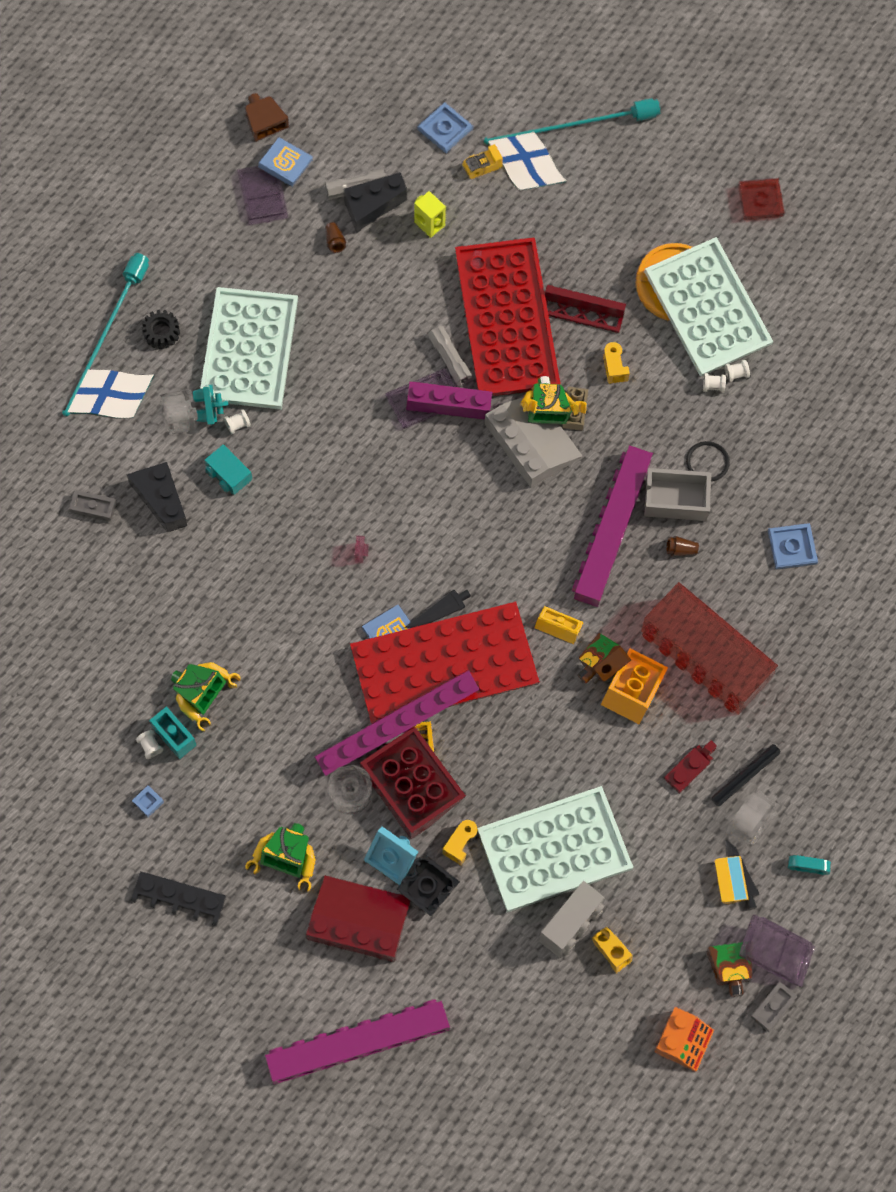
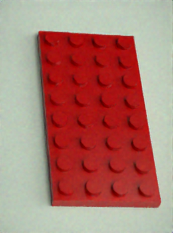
[455,237,561,396]
[350,602,540,724]

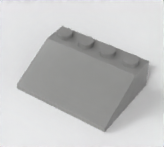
[485,397,583,488]

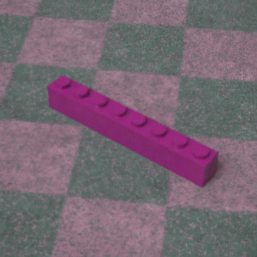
[572,445,653,607]
[314,670,479,776]
[265,999,450,1085]

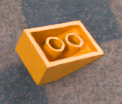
[601,648,668,724]

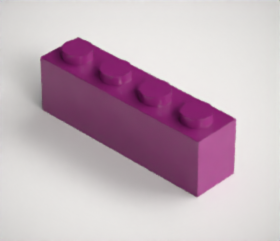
[406,381,492,420]

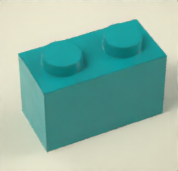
[205,444,253,495]
[149,706,197,759]

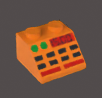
[654,1007,714,1072]

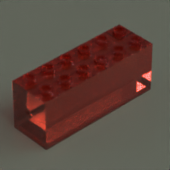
[641,582,778,715]

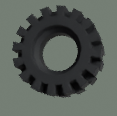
[142,310,180,349]

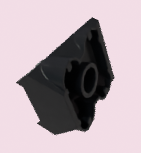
[396,854,460,916]

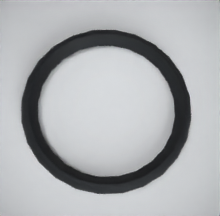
[686,441,730,482]

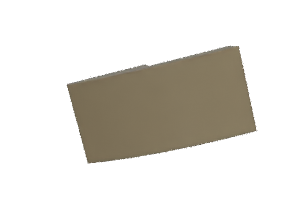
[562,387,588,431]

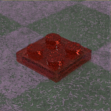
[738,178,785,220]

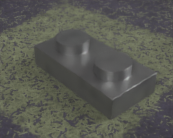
[69,490,117,521]
[751,982,797,1032]

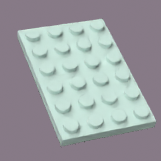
[644,237,773,377]
[200,287,298,410]
[477,786,633,913]

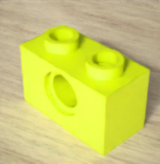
[414,191,446,238]

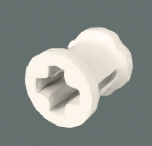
[725,360,750,382]
[703,373,726,393]
[224,409,250,434]
[136,730,163,759]

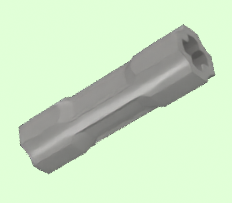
[325,168,386,200]
[428,326,473,386]

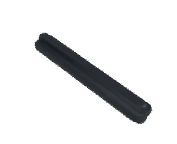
[711,744,781,807]

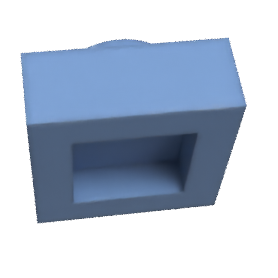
[132,786,164,817]

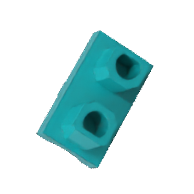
[193,384,228,425]

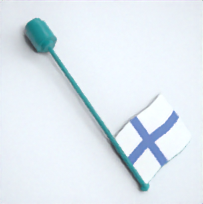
[484,98,660,190]
[62,253,154,418]

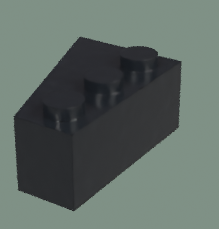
[343,172,407,233]
[126,462,188,532]

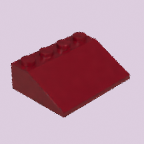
[360,726,466,839]
[306,875,410,962]

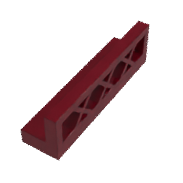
[545,285,626,333]

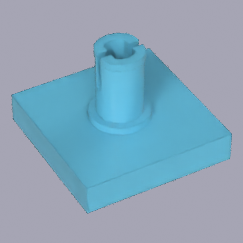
[364,827,419,885]

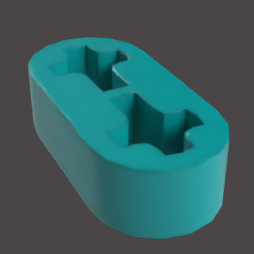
[788,855,831,875]

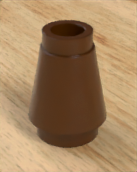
[325,222,347,253]
[666,536,699,556]

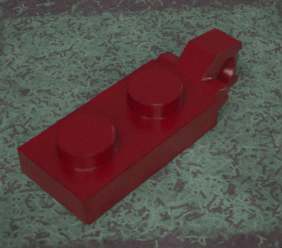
[664,740,717,794]

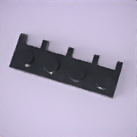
[131,871,226,926]

